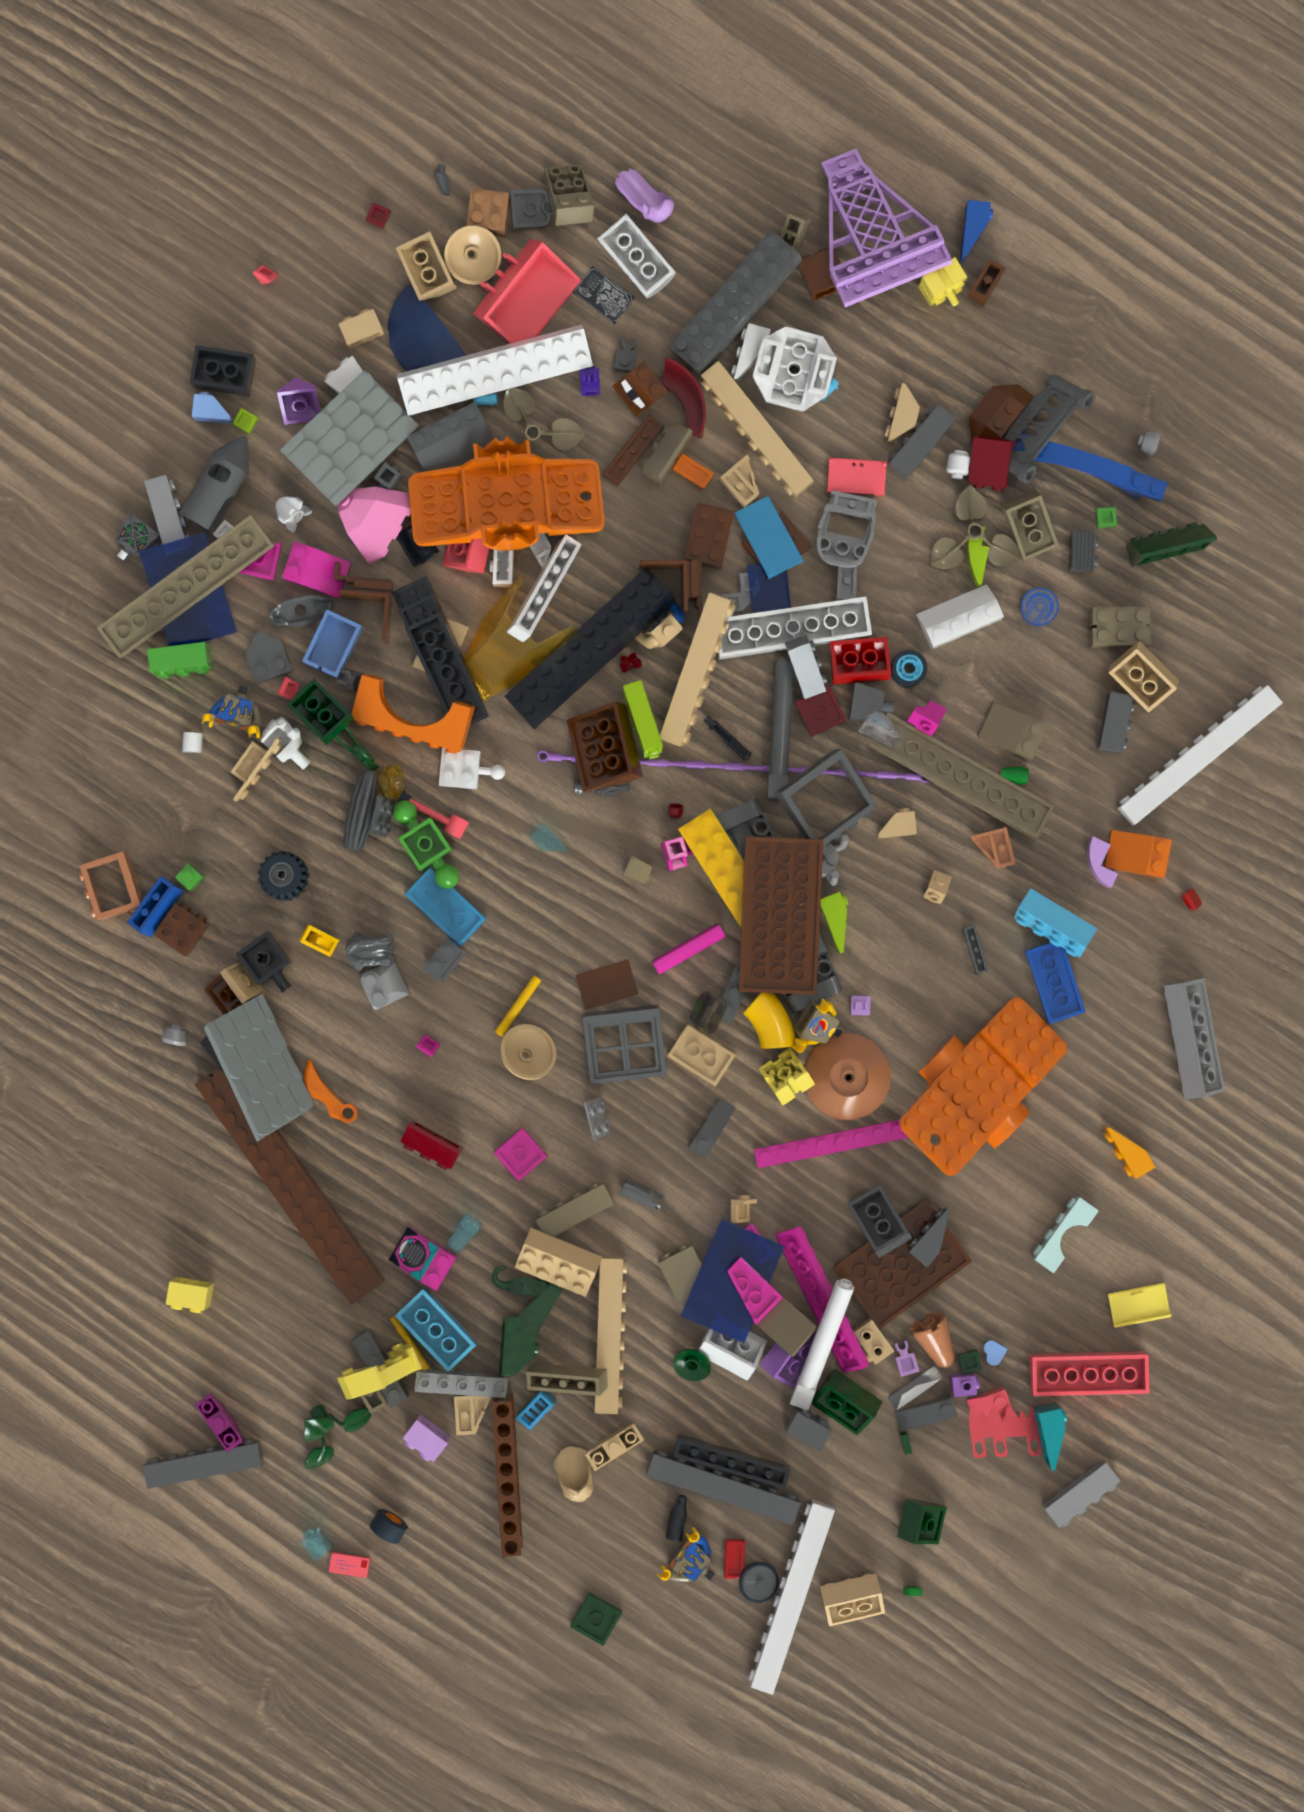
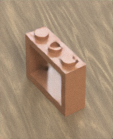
[78,851,143,921]

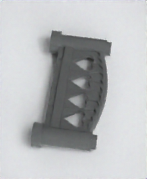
[1004,375,1095,484]

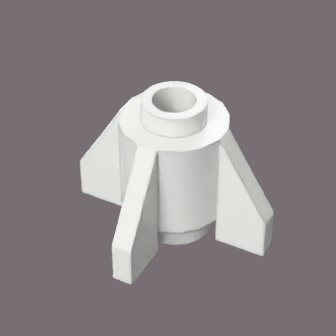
[275,496,312,533]

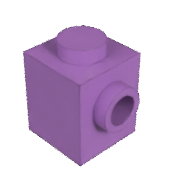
[950,1373,980,1397]

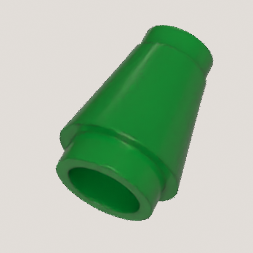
[1001,766,1029,785]

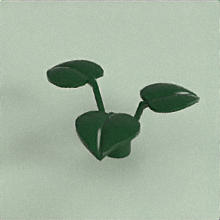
[303,1405,372,1469]

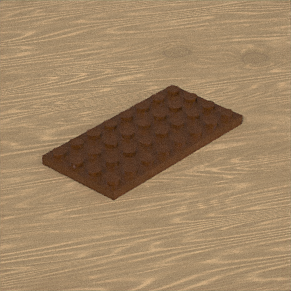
[739,836,823,995]

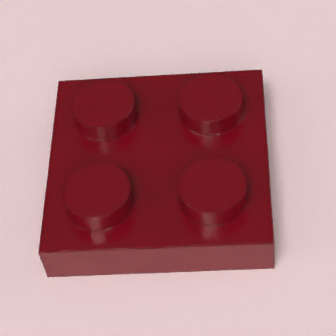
[795,686,846,737]

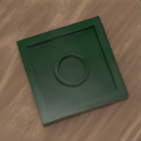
[570,1592,623,1646]

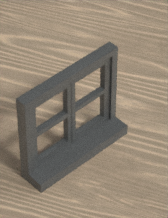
[582,1004,667,1084]

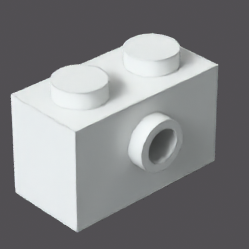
[490,550,514,587]

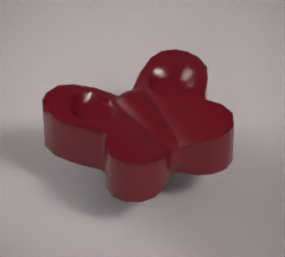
[620,652,642,673]

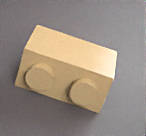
[339,309,384,349]

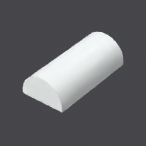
[597,214,676,298]

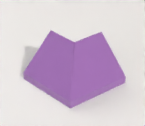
[277,378,321,425]

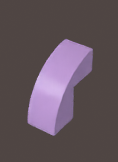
[1086,836,1118,888]

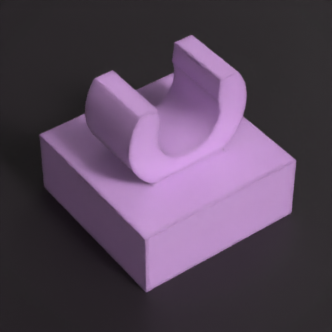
[850,996,871,1015]

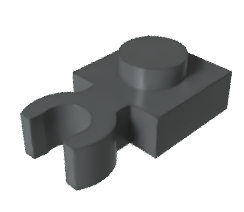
[614,337,636,372]
[337,669,363,693]

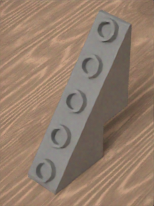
[414,1368,508,1398]

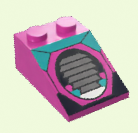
[389,1227,458,1291]

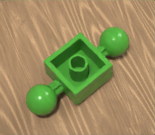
[393,800,459,889]

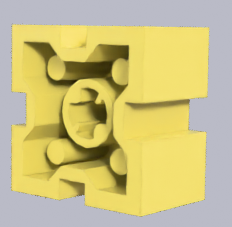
[918,258,967,306]
[758,1048,815,1105]

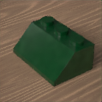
[811,1369,883,1435]

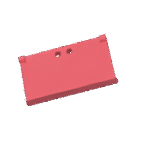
[826,457,887,496]

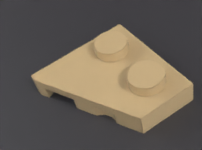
[719,455,759,508]
[454,1395,491,1436]

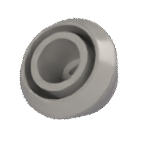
[1137,431,1160,457]
[161,1024,187,1046]

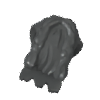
[345,932,395,971]

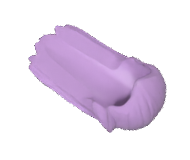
[615,168,674,223]

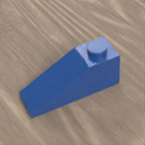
[960,200,993,262]

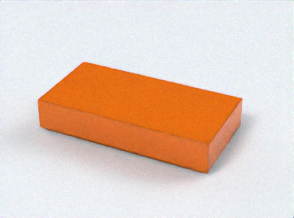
[672,453,714,490]

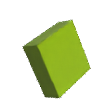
[232,407,259,434]

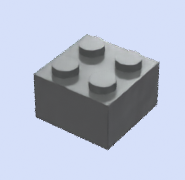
[784,1406,831,1451]

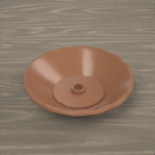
[805,1033,891,1120]

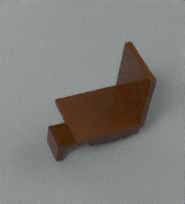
[639,560,703,621]
[334,562,394,644]

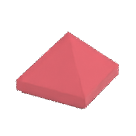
[253,265,278,284]
[277,677,300,700]

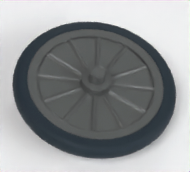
[739,1562,779,1603]

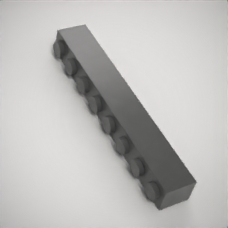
[646,1450,801,1525]

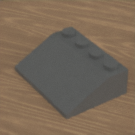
[407,402,494,472]

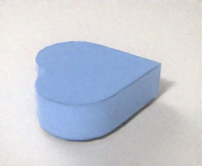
[983,1340,1008,1366]

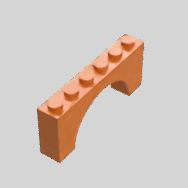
[351,673,475,754]

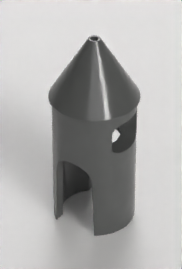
[179,436,249,533]

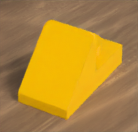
[299,924,339,957]

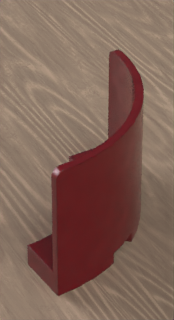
[661,357,706,439]

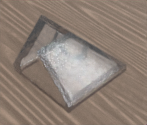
[859,707,901,749]

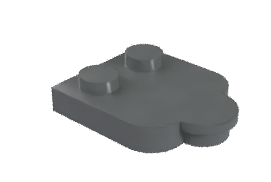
[509,189,553,230]
[246,631,293,684]

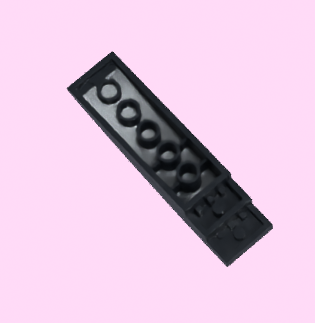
[391,576,489,725]

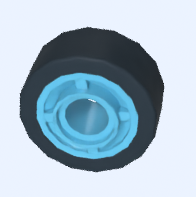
[891,650,927,687]

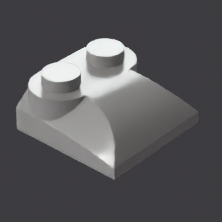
[359,963,410,1011]

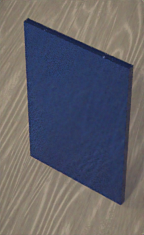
[139,532,237,646]
[680,1219,785,1343]

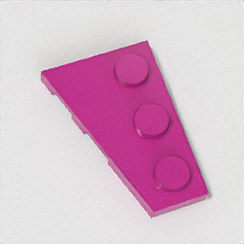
[727,1256,783,1325]

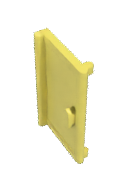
[1107,1283,1172,1328]

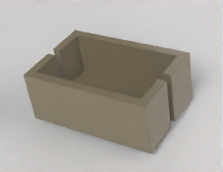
[1089,607,1151,648]

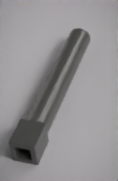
[767,658,794,801]

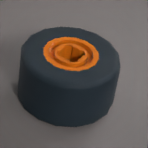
[369,1509,408,1544]

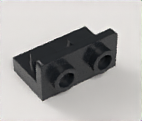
[396,524,439,567]

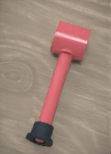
[397,791,469,839]

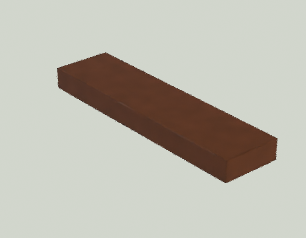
[602,414,664,487]

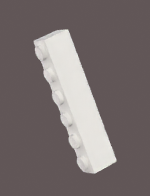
[507,534,582,642]

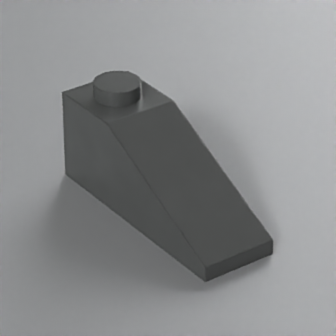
[689,1098,736,1158]
[895,1394,958,1431]

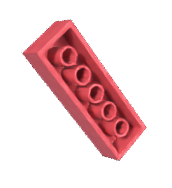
[1029,1351,1150,1396]

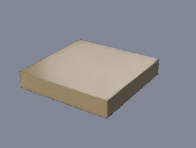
[220,961,265,1004]

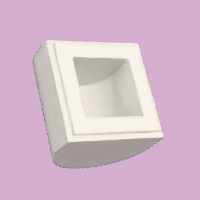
[182,732,203,753]

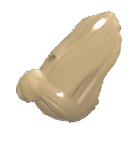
[554,1446,594,1502]

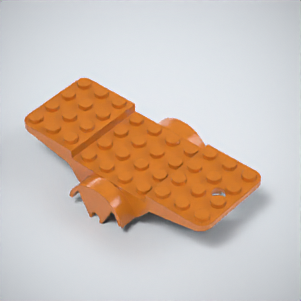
[408,437,605,551]
[899,997,1067,1176]

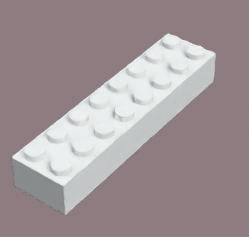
[718,597,872,660]

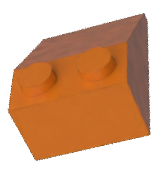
[1104,830,1172,878]

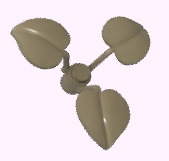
[504,387,585,455]
[930,485,1021,569]

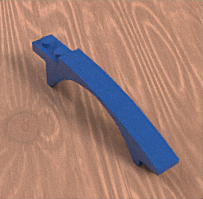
[1014,434,1168,502]

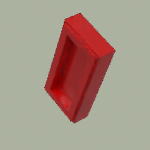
[724,1539,745,1579]

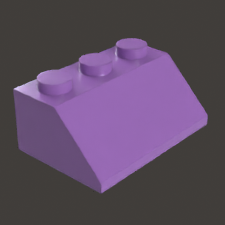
[760,1332,816,1388]

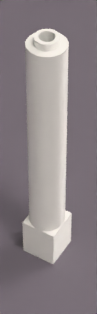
[790,1278,854,1410]

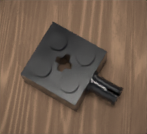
[236,931,293,993]

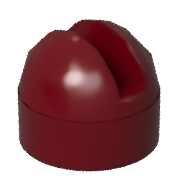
[668,803,684,819]

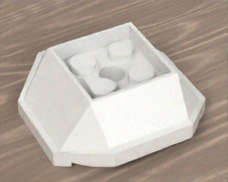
[753,327,837,412]

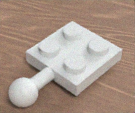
[439,748,505,790]

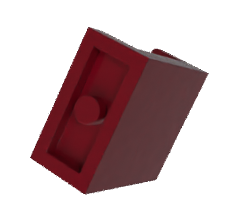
[968,436,1015,491]

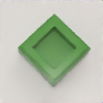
[1095,507,1117,528]

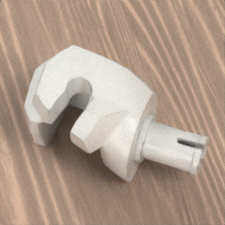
[260,717,311,770]

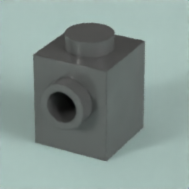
[374,463,403,490]

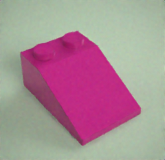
[282,541,351,599]

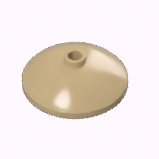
[444,225,501,285]
[500,1024,556,1080]

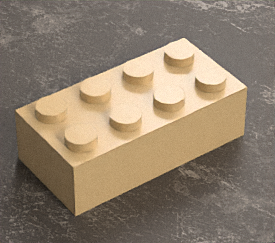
[514,1228,602,1297]

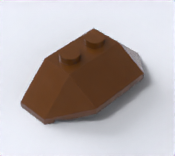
[969,384,1033,445]

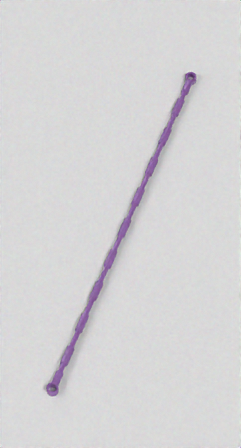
[537,751,930,783]

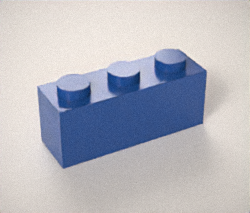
[127,876,184,937]

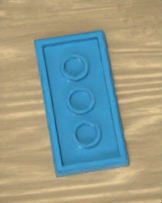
[734,496,803,579]
[404,866,486,947]

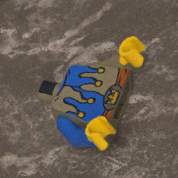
[202,685,263,738]
[657,1527,716,1582]

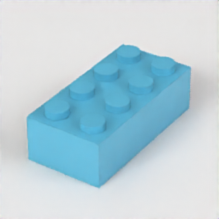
[1014,888,1097,958]
[395,1287,478,1372]

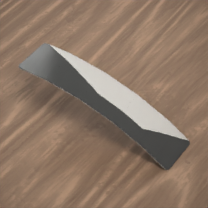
[888,1365,942,1410]

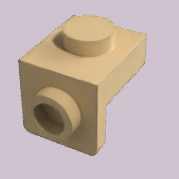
[923,870,952,904]
[731,1195,757,1223]

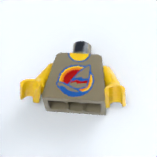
[792,998,842,1053]

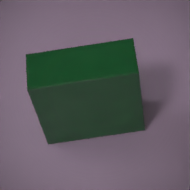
[958,1350,982,1374]
[899,1431,912,1455]

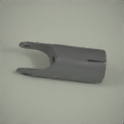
[620,1179,665,1210]

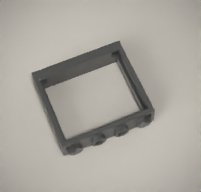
[775,749,877,849]

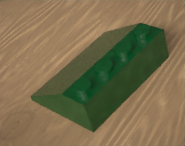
[1126,522,1218,567]

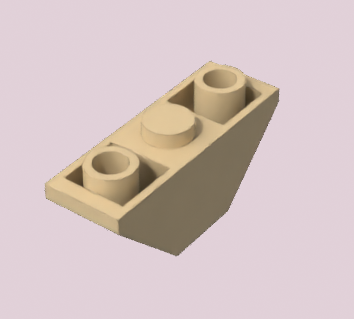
[885,383,920,443]
[585,1423,644,1471]

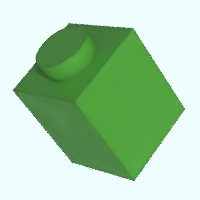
[175,863,206,891]

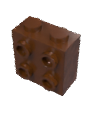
[798,248,841,302]
[153,902,209,956]

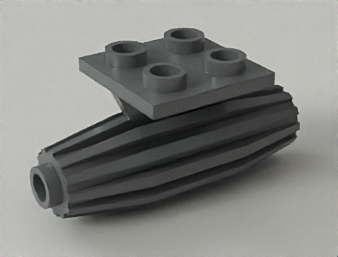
[343,770,395,852]

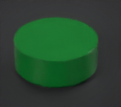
[903,1586,923,1596]

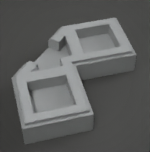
[722,571,760,613]

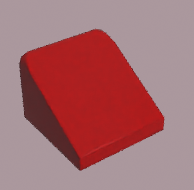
[1181,888,1202,911]

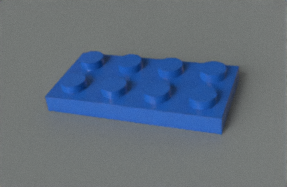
[1025,943,1086,1024]

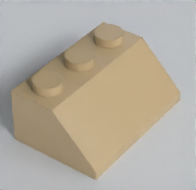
[396,231,457,301]
[820,1573,885,1627]

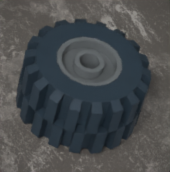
[258,851,309,901]

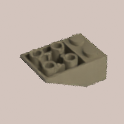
[544,164,594,226]

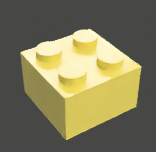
[166,1277,214,1313]

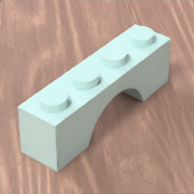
[1032,1196,1098,1273]

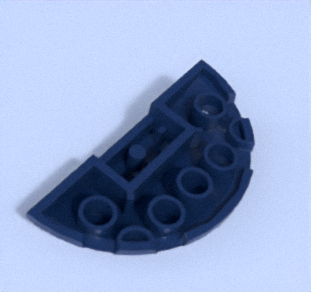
[388,284,466,371]

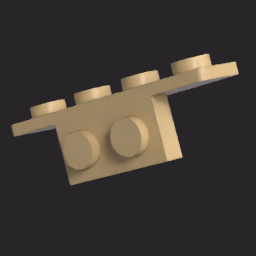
[231,737,283,802]

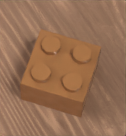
[467,188,510,237]

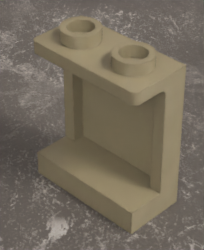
[658,1243,713,1304]

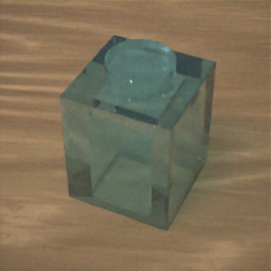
[301,1527,333,1561]

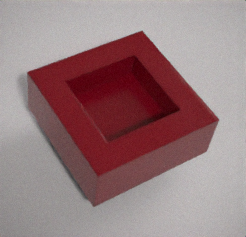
[366,202,391,229]

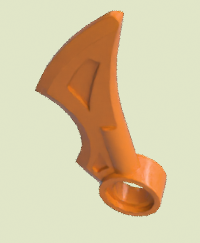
[304,1060,358,1123]

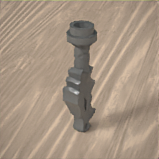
[574,780,630,797]

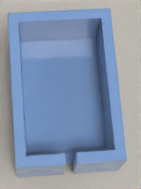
[302,609,364,680]

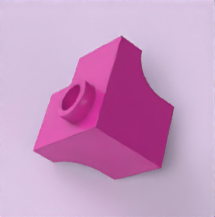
[907,700,947,737]
[660,836,693,871]

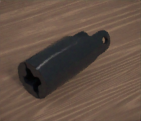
[665,1495,687,1541]

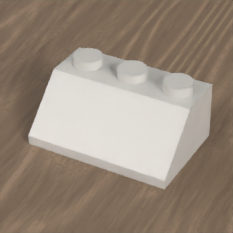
[698,1314,767,1381]

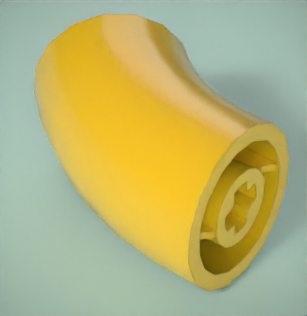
[743,993,796,1049]

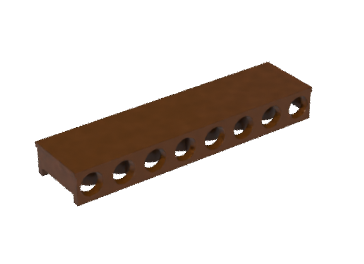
[492,1395,523,1558]

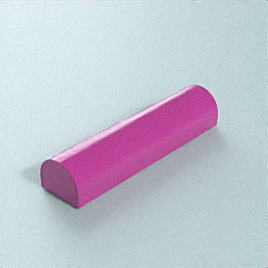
[652,923,726,975]

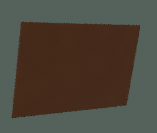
[575,959,638,1010]

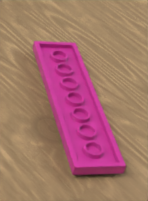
[775,1225,869,1373]

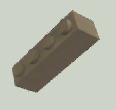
[535,1181,615,1237]
[526,1363,608,1396]

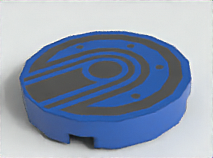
[1020,588,1059,626]

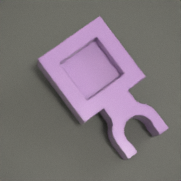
[894,1340,919,1377]

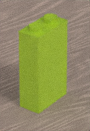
[623,680,663,759]

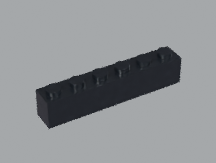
[673,1434,790,1489]

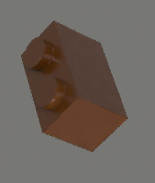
[968,258,1006,307]

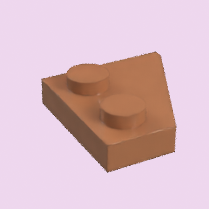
[970,827,1016,869]

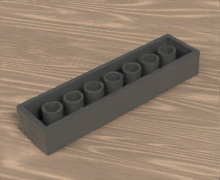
[669,230,802,377]

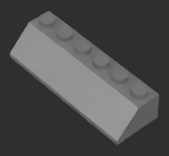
[1164,978,1225,1099]

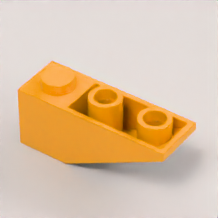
[1104,1126,1156,1179]

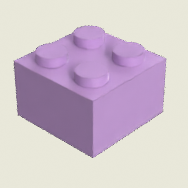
[403,1414,450,1462]

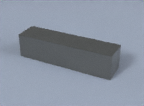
[962,925,988,974]

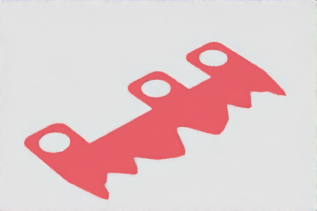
[969,1406,1041,1458]

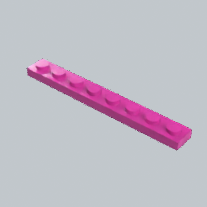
[754,1119,908,1168]

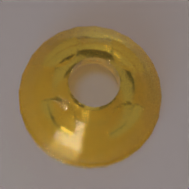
[378,764,405,799]

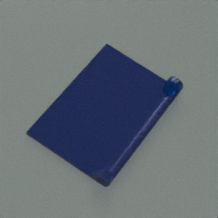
[747,564,791,613]

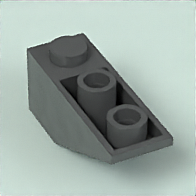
[908,1207,950,1268]

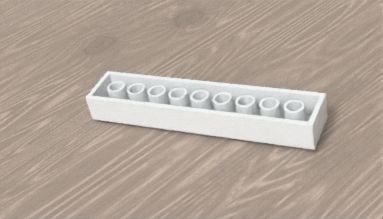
[397,324,593,416]

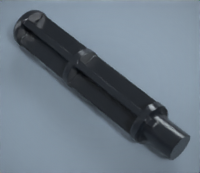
[704,716,752,761]

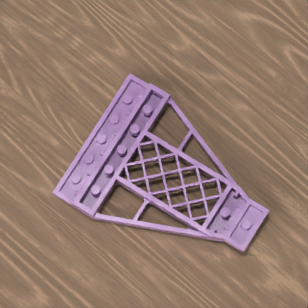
[821,148,952,307]

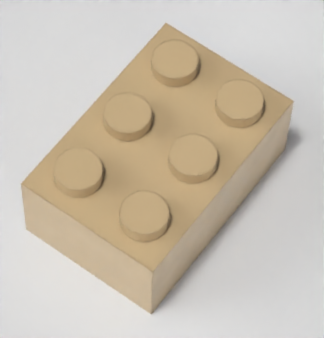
[1109,641,1179,713]

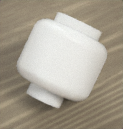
[946,450,971,479]

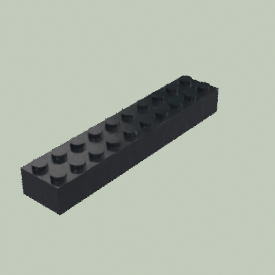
[504,567,676,729]

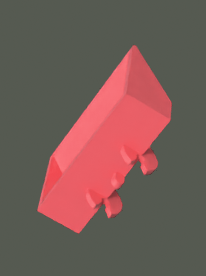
[472,239,581,344]

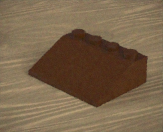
[567,701,643,792]

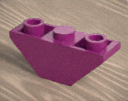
[194,1393,244,1452]

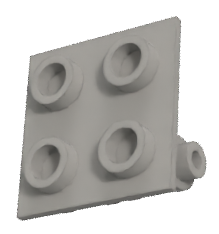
[584,1097,610,1140]

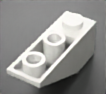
[731,323,771,383]

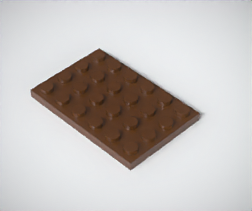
[833,1199,972,1330]

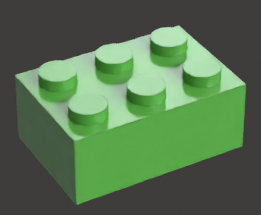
[147,642,214,679]

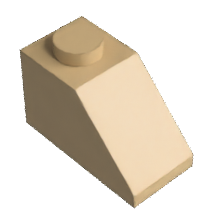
[877,808,917,839]

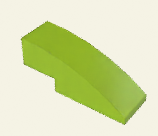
[966,524,989,587]

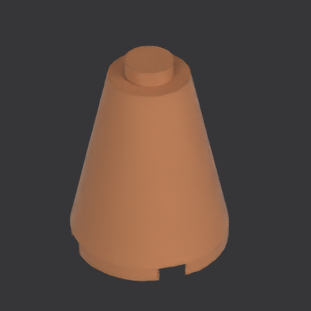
[910,1312,955,1368]

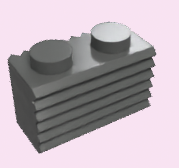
[1069,531,1099,572]

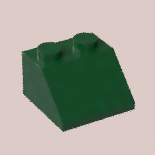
[897,1499,947,1545]

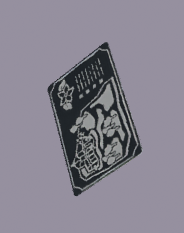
[573,266,635,324]

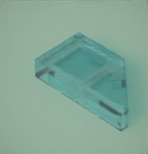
[529,824,568,851]

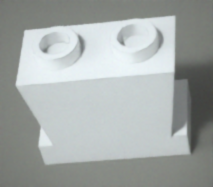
[324,355,373,394]

